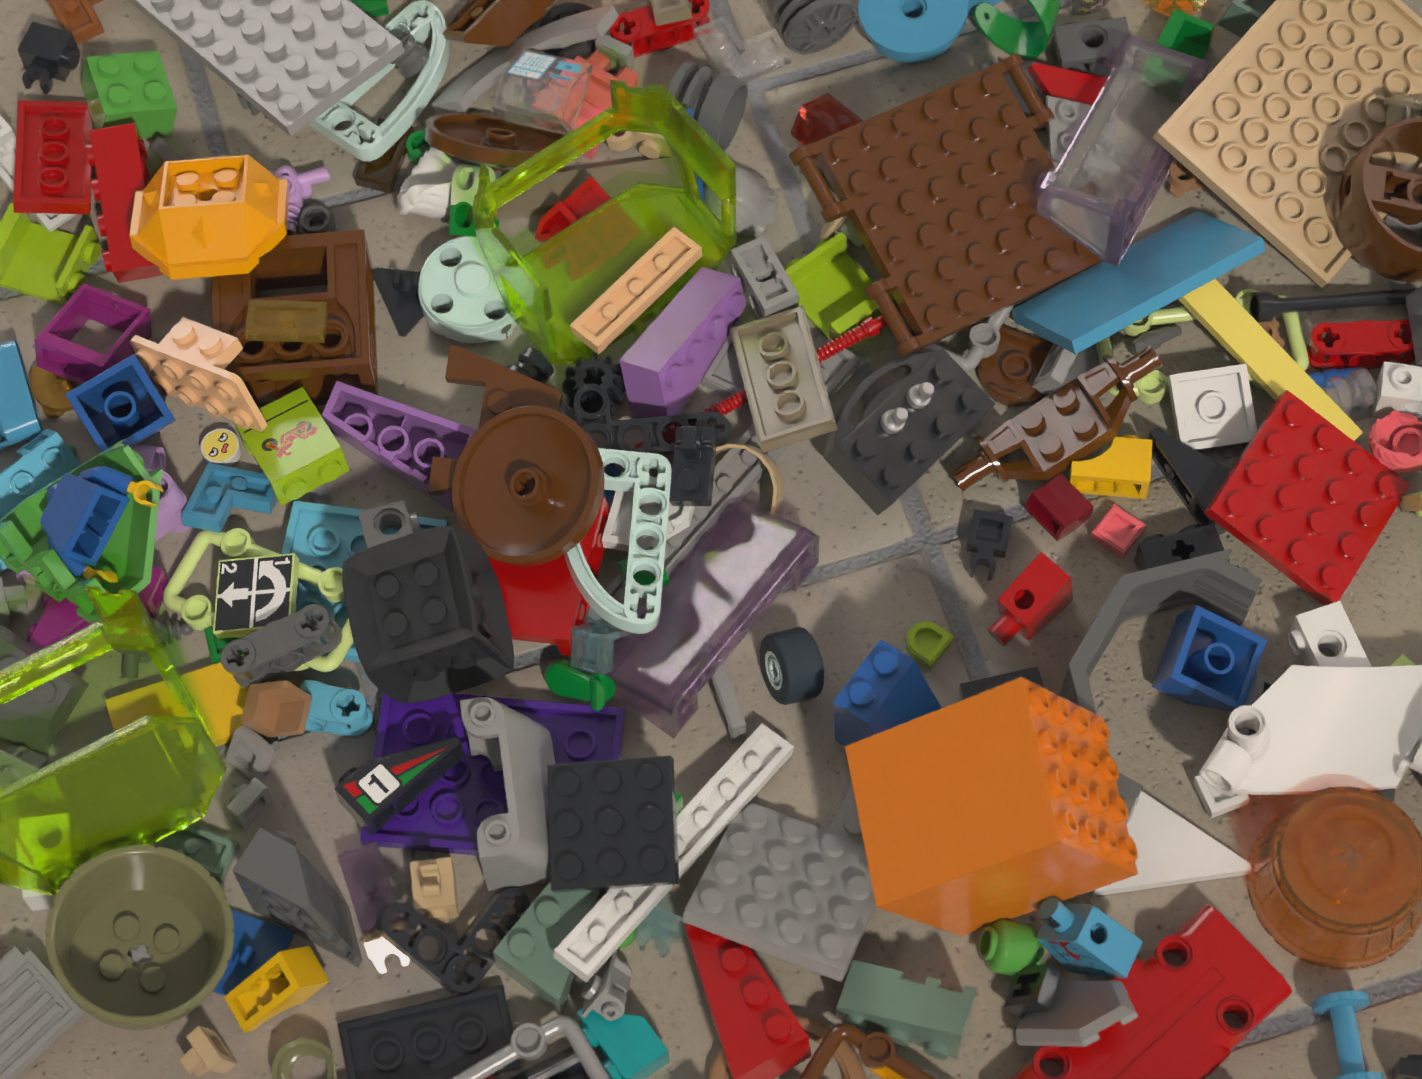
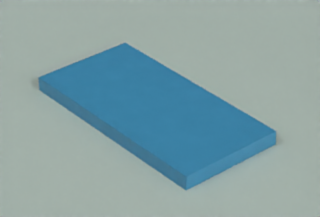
[1012,210,1266,355]

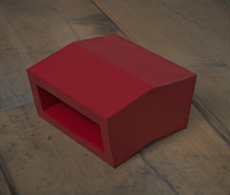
[1024,473,1094,541]

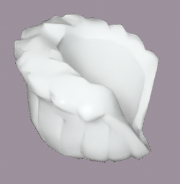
[397,147,460,218]

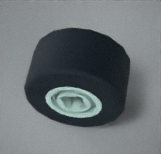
[759,627,824,705]

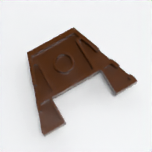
[428,345,563,496]

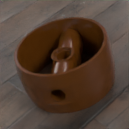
[1333,118,1422,283]

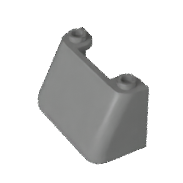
[460,697,555,891]

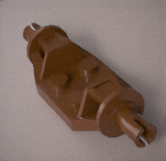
[950,345,1163,492]

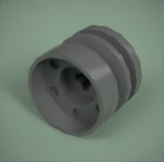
[763,0,857,55]
[659,60,748,155]

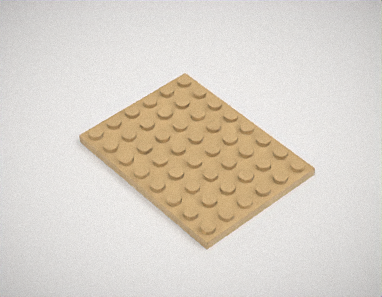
[1152,0,1422,288]

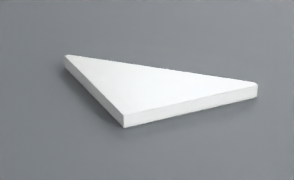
[1092,791,1252,897]

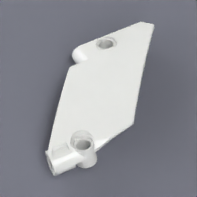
[1199,665,1422,797]

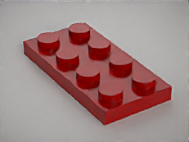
[13,100,93,214]

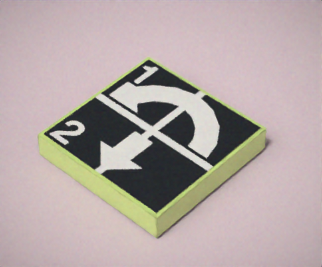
[213,553,299,639]

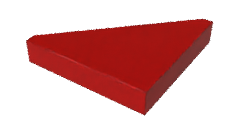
[1027,62,1119,105]

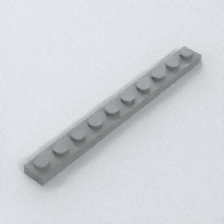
[587,338,860,641]

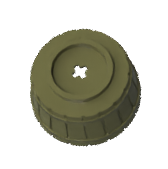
[45,845,234,1030]

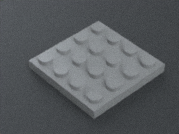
[682,802,876,982]

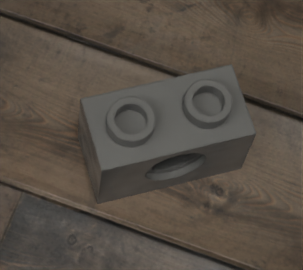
[1051,16,1135,77]

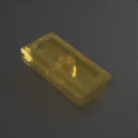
[245,300,328,343]

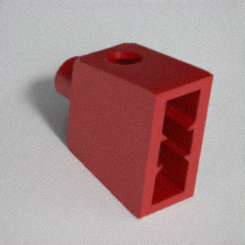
[987,551,1073,646]

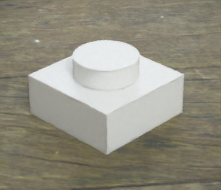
[1193,775,1250,819]

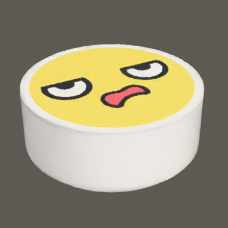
[201,428,241,467]

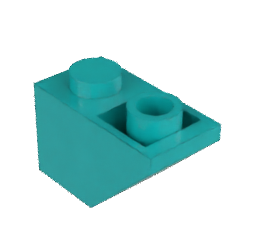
[577,1009,670,1079]

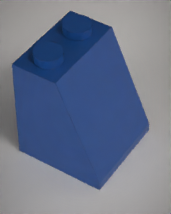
[65,354,176,452]
[833,639,942,746]

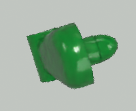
[544,659,615,711]

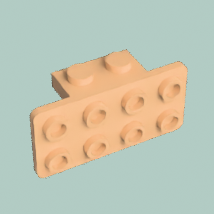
[129,317,267,432]

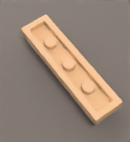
[570,227,703,354]

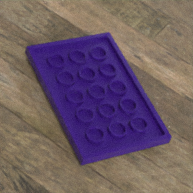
[360,693,626,856]

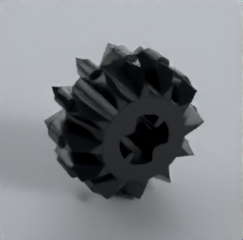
[562,352,626,415]

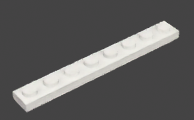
[554,724,794,983]

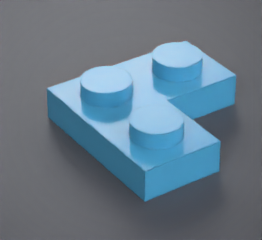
[182,462,277,533]

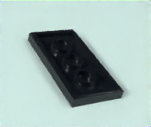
[338,985,521,1079]

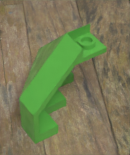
[0,441,163,623]

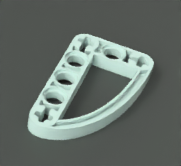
[309,0,450,161]
[564,448,672,634]

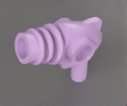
[269,165,330,236]

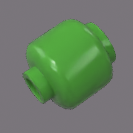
[978,919,1044,976]

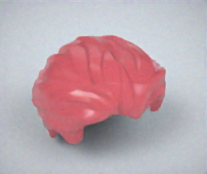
[1368,410,1422,474]

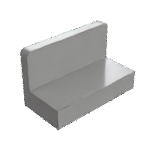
[1032,343,1098,396]

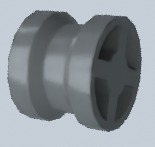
[390,31,430,78]

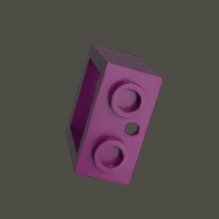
[34,283,152,385]

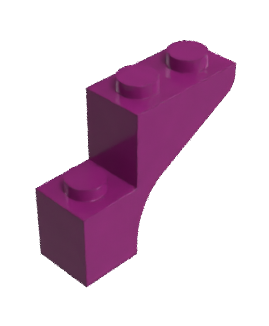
[27,566,169,661]

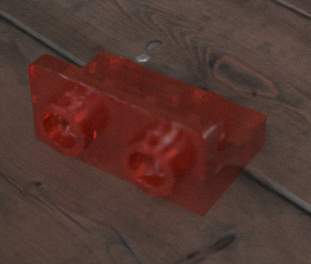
[791,93,863,145]

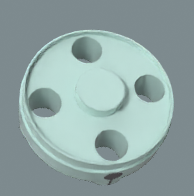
[418,236,529,343]

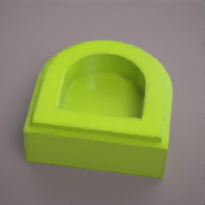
[906,621,954,671]

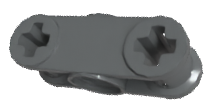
[220,604,343,688]

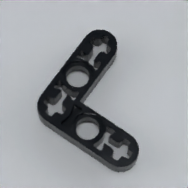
[375,888,530,993]

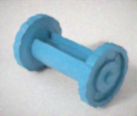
[1312,991,1385,1079]

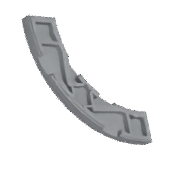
[431,5,619,115]

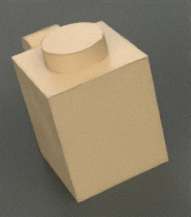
[410,857,459,926]

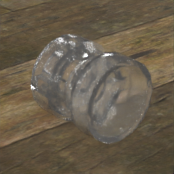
[1324,368,1377,413]

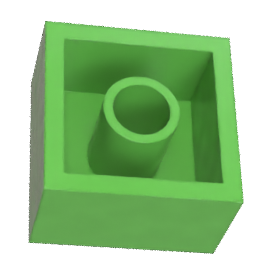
[81,50,177,138]

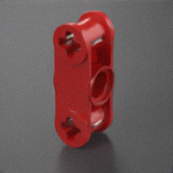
[609,0,711,59]
[1306,319,1415,371]

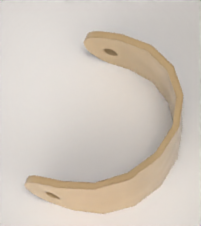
[716,444,785,525]

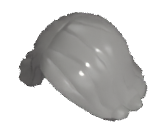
[694,166,778,236]

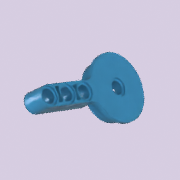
[858,0,1004,63]

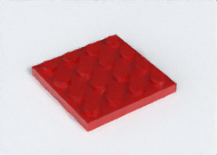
[1204,390,1410,606]

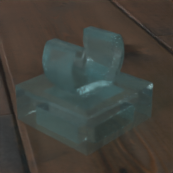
[638,908,684,958]

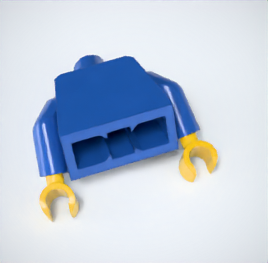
[40,465,163,594]

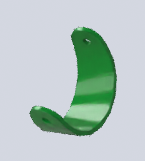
[973,0,1061,59]

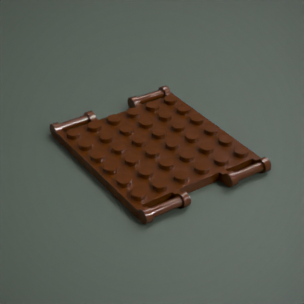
[789,53,1129,358]

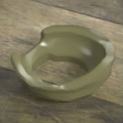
[272,1037,336,1079]

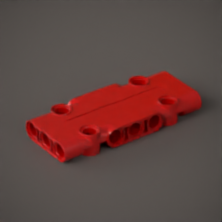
[1011,904,1292,1079]

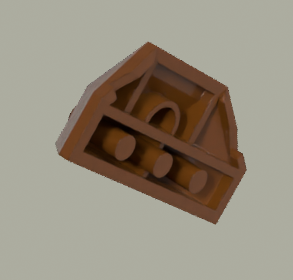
[442,0,555,47]

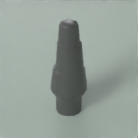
[1128,325,1182,355]

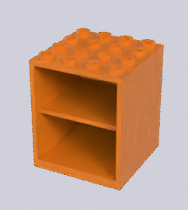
[845,677,1138,937]

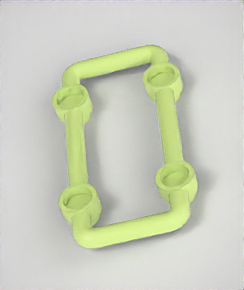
[1096,289,1309,404]
[163,528,354,672]

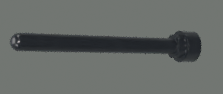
[1249,288,1417,323]

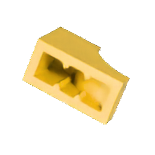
[1068,435,1152,499]
[224,946,330,1033]

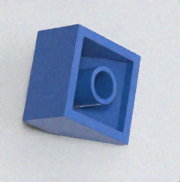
[1151,605,1267,712]

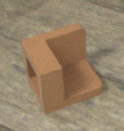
[241,681,312,738]

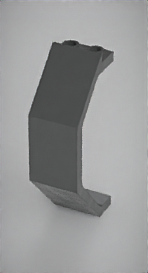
[1059,548,1262,825]

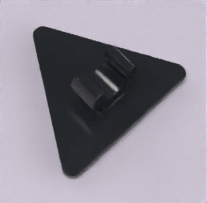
[373,268,424,337]

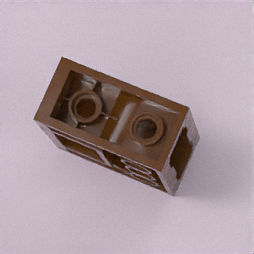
[212,229,379,409]

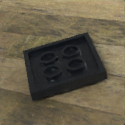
[547,755,679,893]

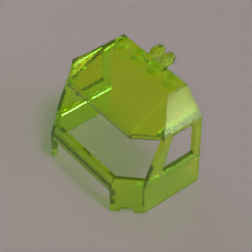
[472,80,737,365]
[0,586,227,895]

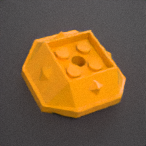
[130,155,289,280]

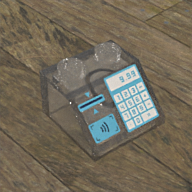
[491,49,593,136]

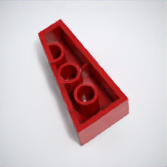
[86,123,163,283]

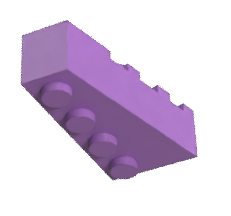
[619,267,746,430]
[322,381,477,514]

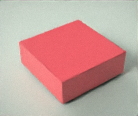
[1090,504,1146,559]

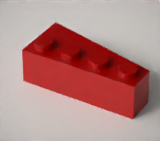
[684,923,812,1079]

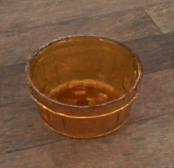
[1247,786,1422,970]

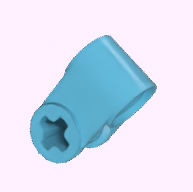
[300,680,373,738]

